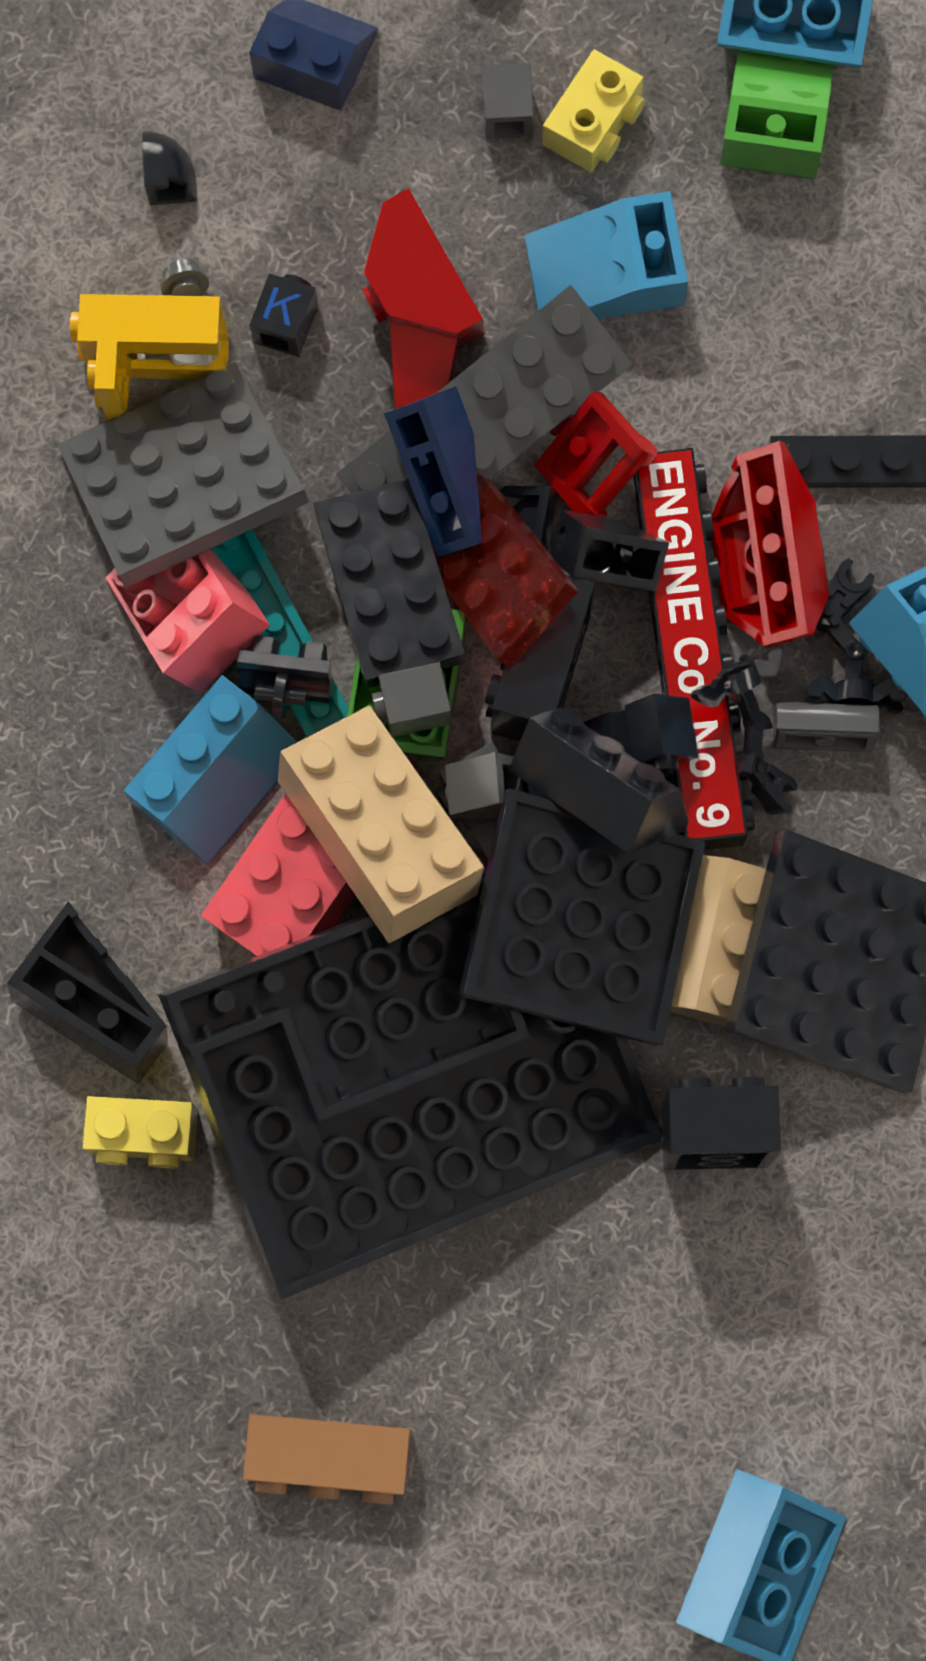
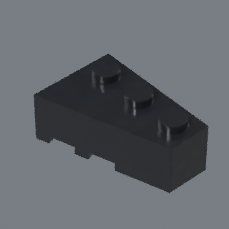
[7,901,168,1085]

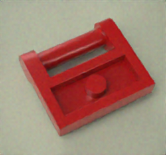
[534,392,658,518]

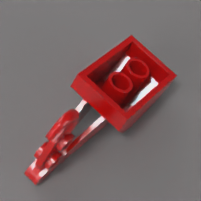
[361,188,572,436]

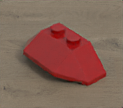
[712,441,829,648]

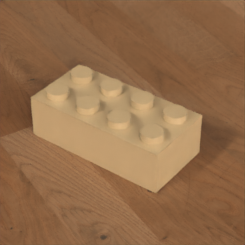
[278,705,484,943]

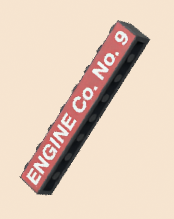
[633,448,755,850]

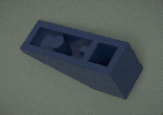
[384,386,482,557]

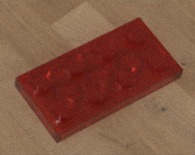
[427,473,579,668]

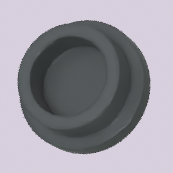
[160,259,209,296]

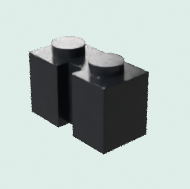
[583,693,698,776]

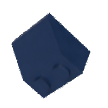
[249,0,379,111]

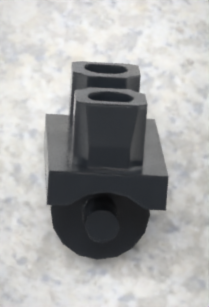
[237,635,331,718]

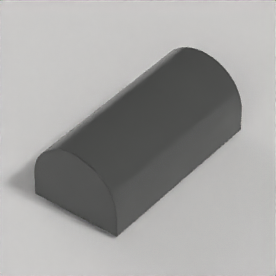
[773,701,879,753]

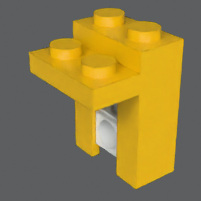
[70,294,229,421]

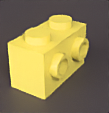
[543,49,646,173]
[82,1096,198,1169]

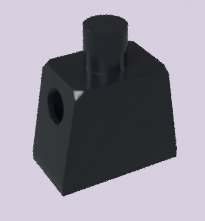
[550,510,669,591]

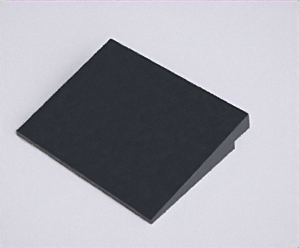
[158,868,662,1300]

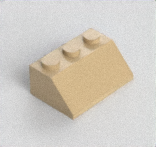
[670,855,766,1026]

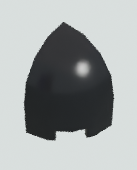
[142,131,197,206]

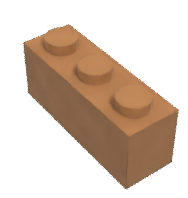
[242,1414,412,1505]

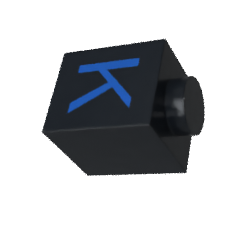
[249,273,318,357]

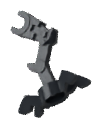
[803,558,908,714]
[691,648,798,815]

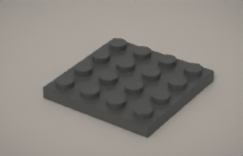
[57,362,309,588]

